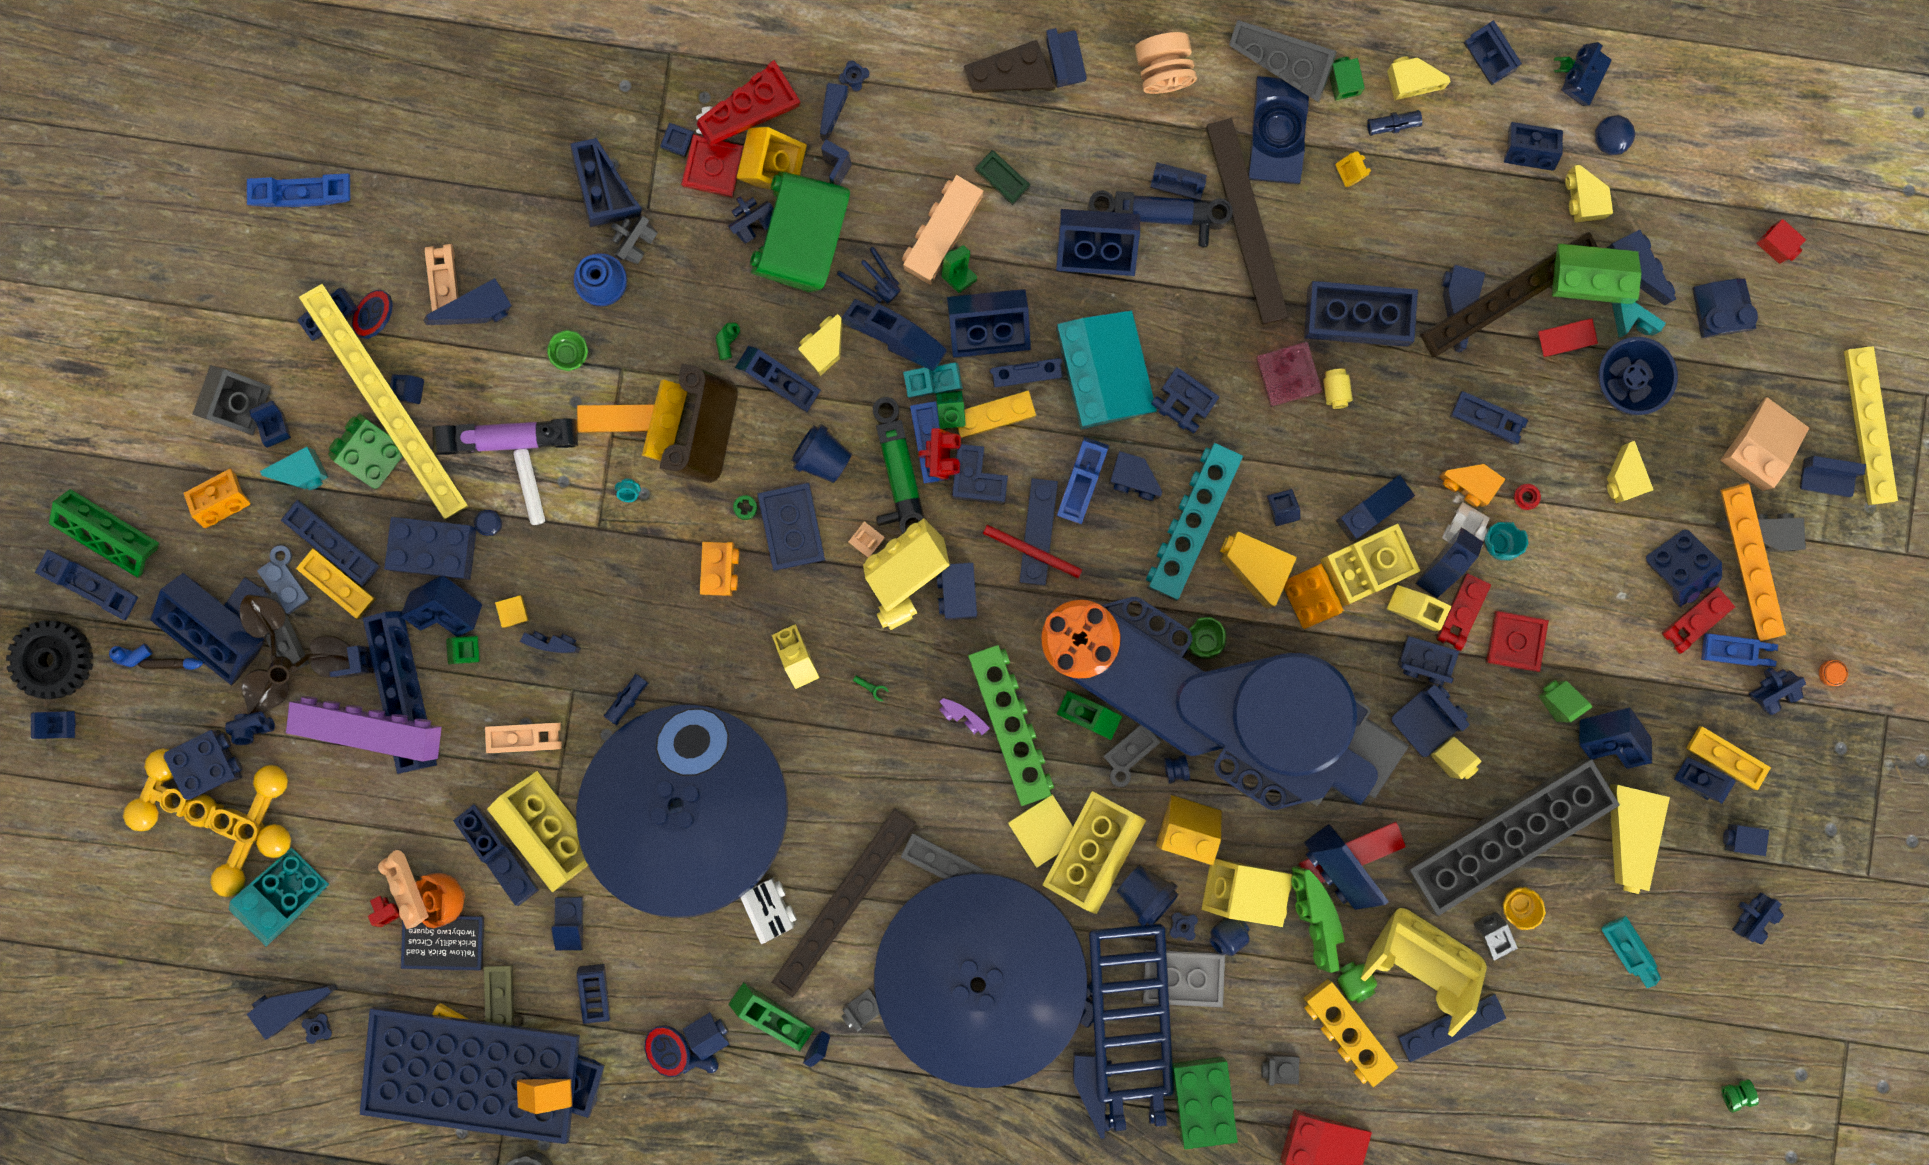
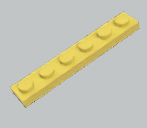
[1844,346,1898,505]

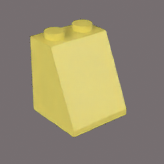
[1201,858,1293,927]

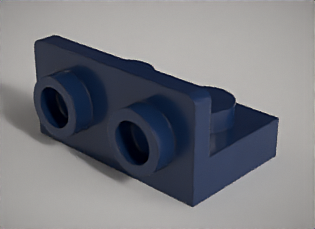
[1561,42,1612,106]
[1504,122,1563,171]

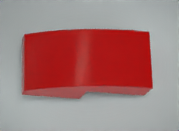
[1538,318,1598,357]

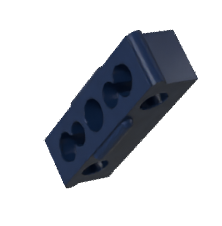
[989,358,1063,388]

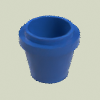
[574,253,627,307]

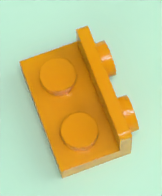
[184,468,251,528]
[700,542,739,596]

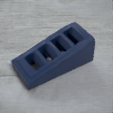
[820,83,849,141]
[577,964,610,1024]

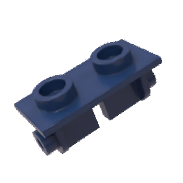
[1150,162,1207,200]

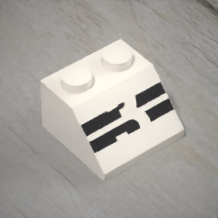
[741,877,797,944]

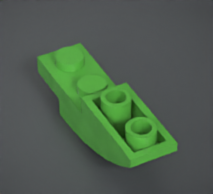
[1291,866,1345,973]

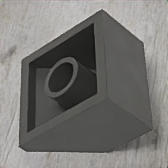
[192,365,271,435]

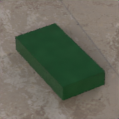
[975,150,1030,205]

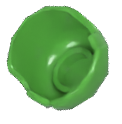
[547,330,588,371]
[1187,617,1227,659]

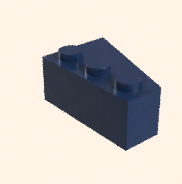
[570,138,642,227]

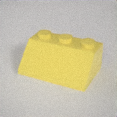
[863,518,950,612]

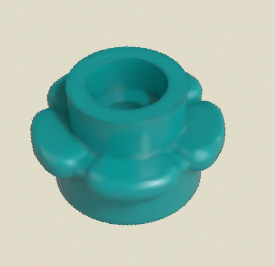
[615,478,641,502]

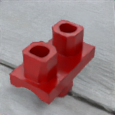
[918,428,961,480]

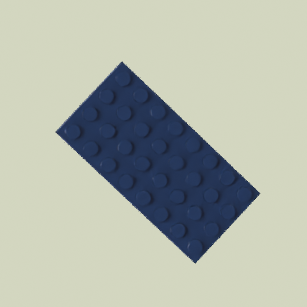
[359,1007,580,1144]

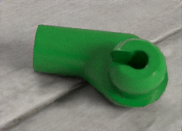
[716,322,740,360]

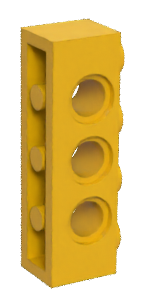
[1303,979,1398,1087]

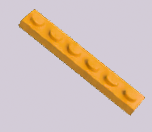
[1720,483,1786,641]

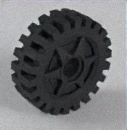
[6,620,93,699]

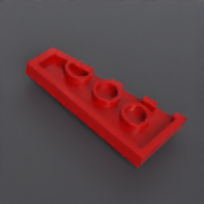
[696,60,801,146]

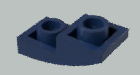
[297,288,358,341]
[520,630,581,653]

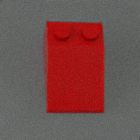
[1280,1109,1372,1165]

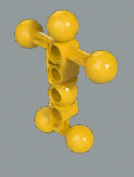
[123,748,291,898]

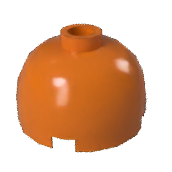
[416,873,465,928]

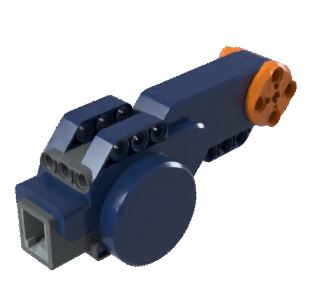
[1041,597,1409,810]

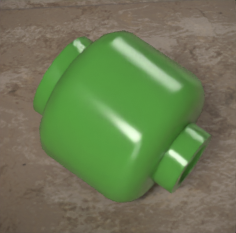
[1337,961,1377,1003]

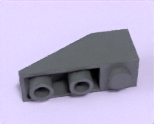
[1716,513,1806,552]

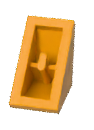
[517,1079,572,1114]

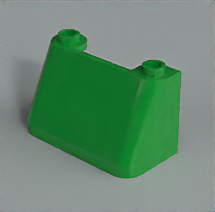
[750,171,850,293]

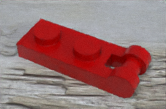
[1436,573,1491,651]
[1662,587,1735,654]

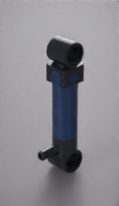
[1087,190,1233,248]

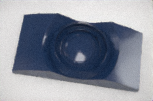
[1248,76,1309,184]

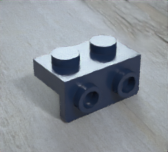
[1397,635,1459,686]

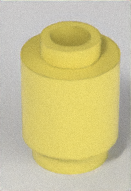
[1323,369,1353,409]
[876,597,917,630]

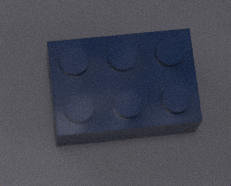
[1056,209,1140,276]
[384,517,477,580]

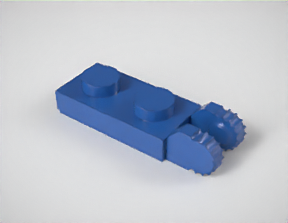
[1701,634,1778,667]

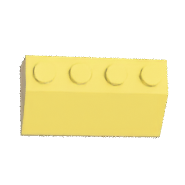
[487,771,588,893]
[1043,791,1146,914]

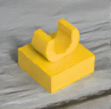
[1335,151,1371,187]

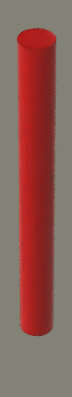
[983,524,1083,579]

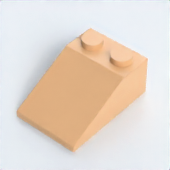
[1720,397,1809,491]

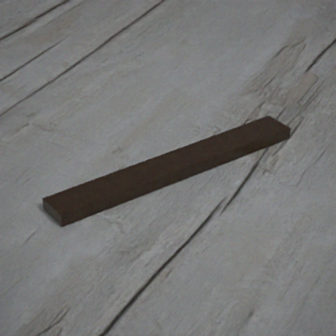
[1206,118,1289,325]
[1420,232,1598,358]
[771,808,916,998]

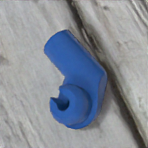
[109,643,153,667]

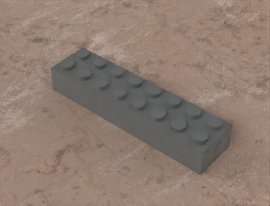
[1403,759,1620,916]

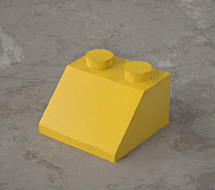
[737,127,807,190]

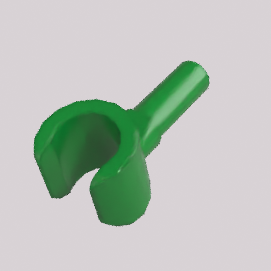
[1554,56,1576,73]
[853,675,889,701]

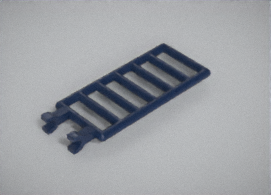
[1089,924,1174,1131]

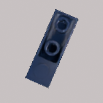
[1606,230,1676,306]
[1073,1052,1112,1139]

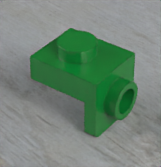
[941,245,977,293]

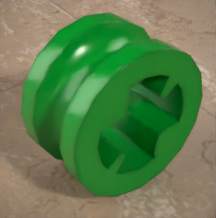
[733,495,757,520]

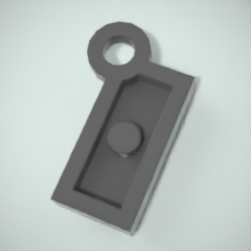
[1103,725,1161,787]

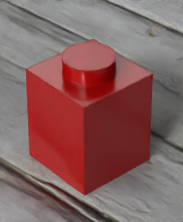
[1756,219,1806,264]

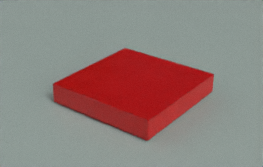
[681,134,744,198]
[1486,611,1549,672]

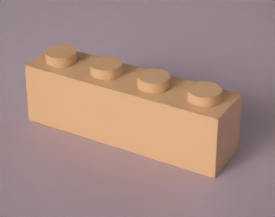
[902,175,984,285]

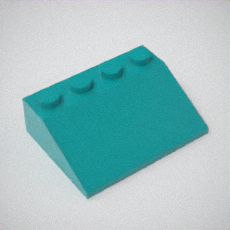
[1056,311,1157,430]

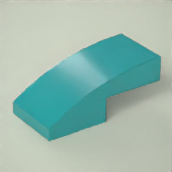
[903,362,963,398]

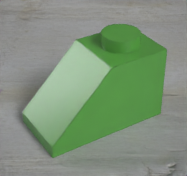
[1538,680,1592,722]

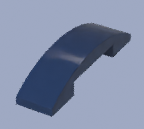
[35,549,138,621]

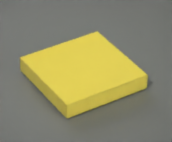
[1008,794,1073,868]

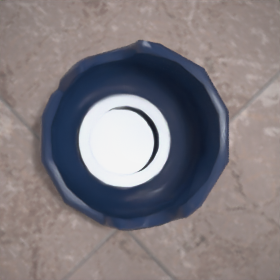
[1595,115,1636,155]

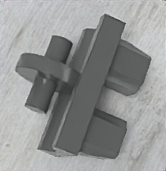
[611,216,658,264]

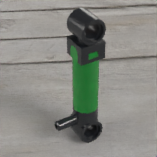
[873,397,925,534]

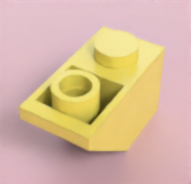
[1565,165,1613,223]
[798,314,842,376]
[1386,585,1451,631]
[772,624,819,689]
[1430,736,1482,779]

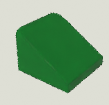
[446,636,480,665]

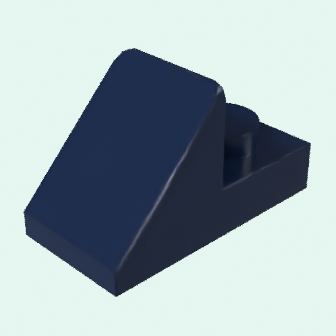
[1674,757,1736,804]
[551,897,583,951]

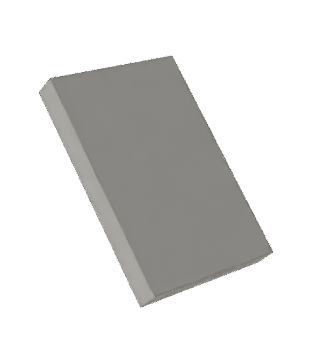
[1142,949,1225,1008]

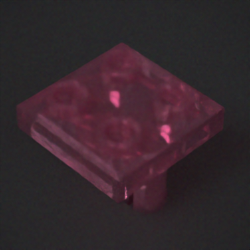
[1256,342,1322,407]

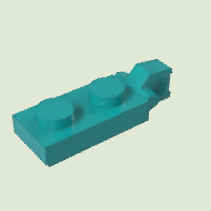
[1601,916,1661,988]

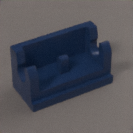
[1464,20,1522,86]

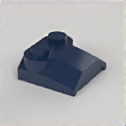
[1692,279,1758,339]
[572,1054,605,1118]

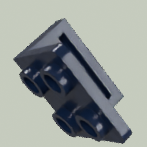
[1646,529,1722,607]
[1391,684,1470,757]
[164,730,243,800]

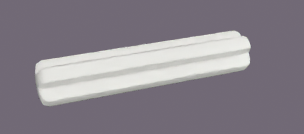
[513,449,545,525]

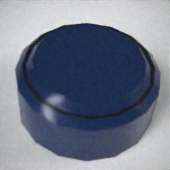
[474,510,502,536]

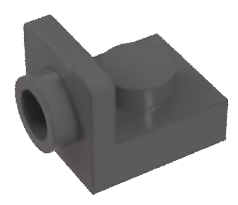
[1474,912,1518,961]
[842,988,880,1031]
[1261,1055,1300,1086]

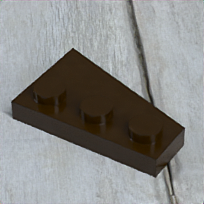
[964,40,1055,93]

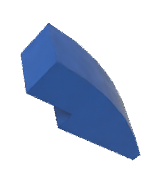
[1057,437,1109,524]

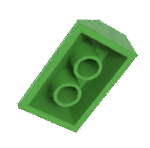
[1552,244,1641,304]

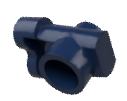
[225,711,275,745]

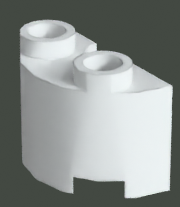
[1442,502,1490,549]

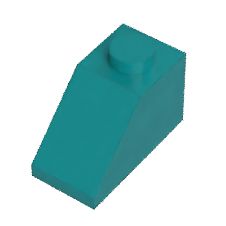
[260,447,328,490]

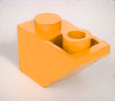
[1439,464,1505,507]

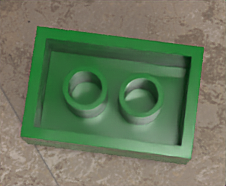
[1173,1057,1238,1149]

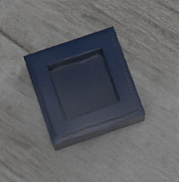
[660,122,695,158]

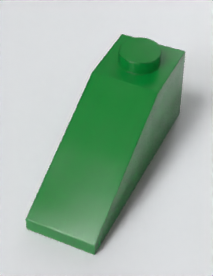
[728,982,814,1051]

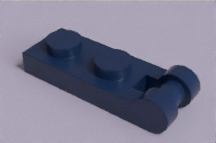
[1450,391,1528,445]

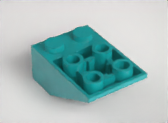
[228,847,329,947]

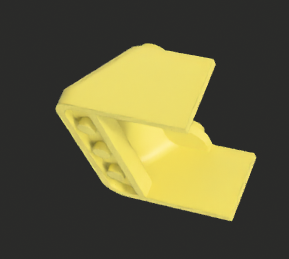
[1361,908,1487,1037]

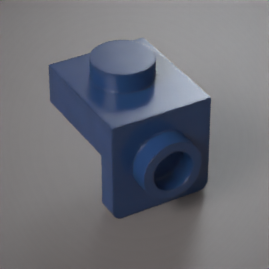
[249,401,291,448]
[31,711,76,739]

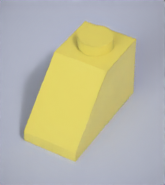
[1387,56,1450,101]
[1607,441,1653,503]

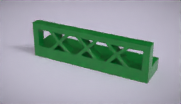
[49,489,159,578]

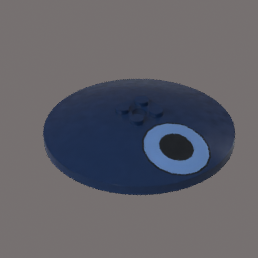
[576,705,788,918]

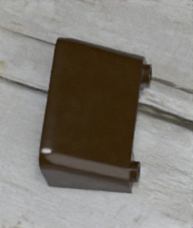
[659,364,738,483]

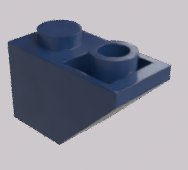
[1109,451,1162,501]

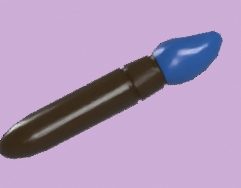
[138,658,203,670]

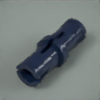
[1367,110,1422,136]
[603,673,649,726]

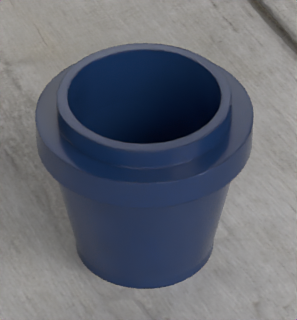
[791,424,852,483]
[1117,865,1179,927]

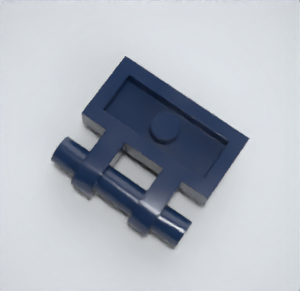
[1151,367,1219,434]

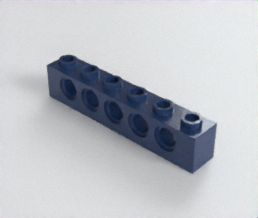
[363,611,437,774]

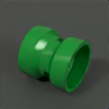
[1721,1079,1759,1113]

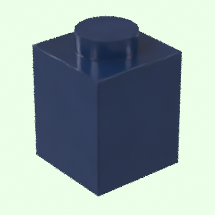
[1723,824,1769,856]
[683,1012,730,1061]

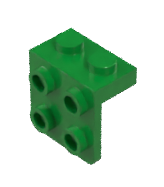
[328,413,403,489]

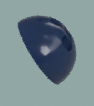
[1598,337,1678,415]

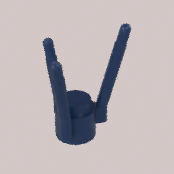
[837,247,902,304]

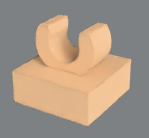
[848,521,885,558]

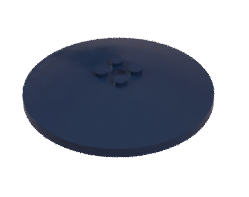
[874,873,1088,1088]

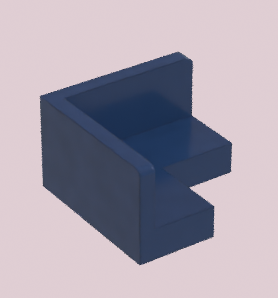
[952,444,1008,505]
[400,575,482,637]
[1579,707,1652,769]

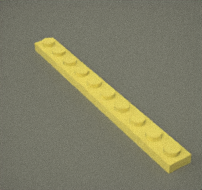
[299,284,468,520]

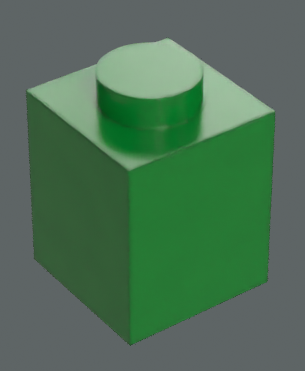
[1329,57,1365,101]

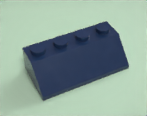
[150,573,264,686]

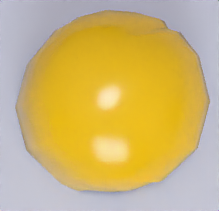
[1502,887,1546,930]

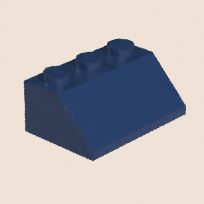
[947,289,1031,358]
[1304,824,1389,910]

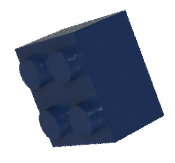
[937,563,977,620]

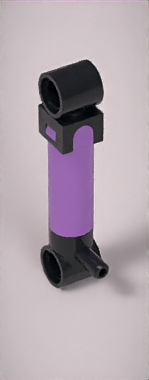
[432,418,578,455]

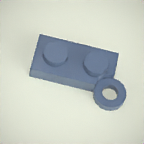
[257,546,311,614]

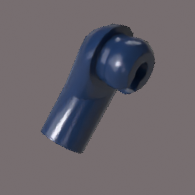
[683,1053,719,1074]

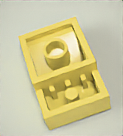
[1320,524,1420,607]

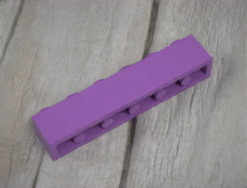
[286,696,442,761]

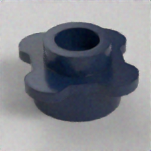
[839,60,869,91]
[1169,912,1198,941]
[302,1013,332,1044]

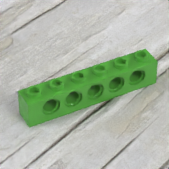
[968,645,1054,806]

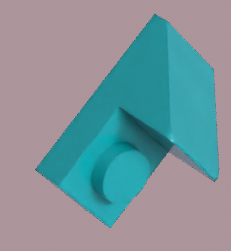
[1612,302,1666,338]

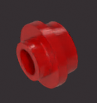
[1514,484,1541,510]

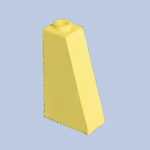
[1609,784,1670,894]

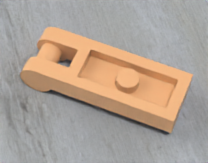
[425,244,459,312]
[485,723,562,753]
[378,850,429,929]

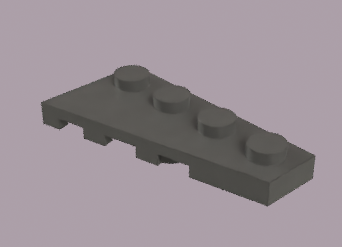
[1229,20,1337,103]

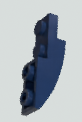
[842,299,947,371]
[453,804,539,906]

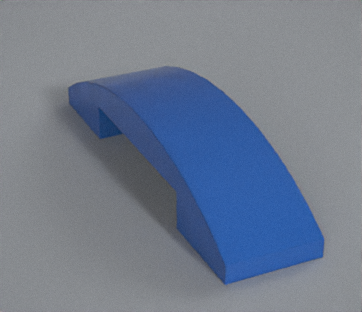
[247,174,350,207]

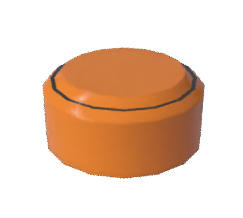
[1819,660,1848,686]

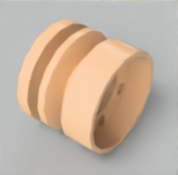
[1135,32,1197,94]

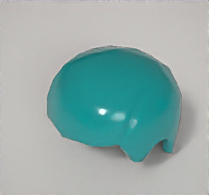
[1484,522,1529,561]

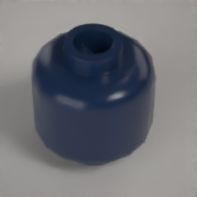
[1209,917,1250,956]

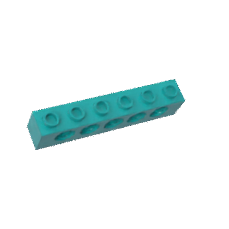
[1146,443,1243,601]

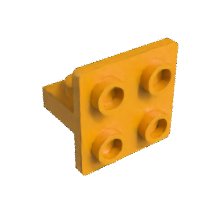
[1284,563,1344,629]

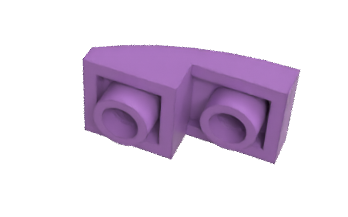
[939,698,990,735]

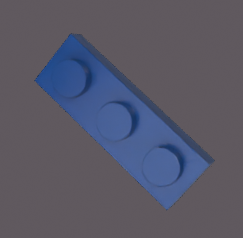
[910,401,950,484]

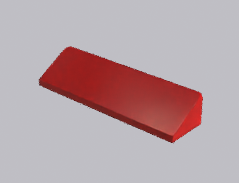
[1297,822,1406,883]

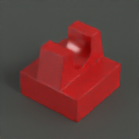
[367,896,400,928]

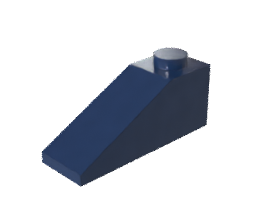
[1441,265,1485,352]
[424,278,512,325]
[735,346,821,412]
[1336,475,1415,541]
[1415,527,1484,598]
[247,984,338,1040]

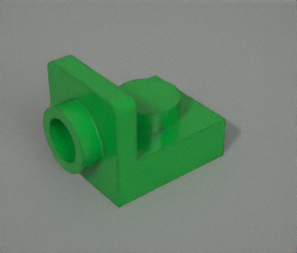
[936,391,966,429]

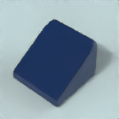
[390,374,424,404]
[1267,489,1300,526]

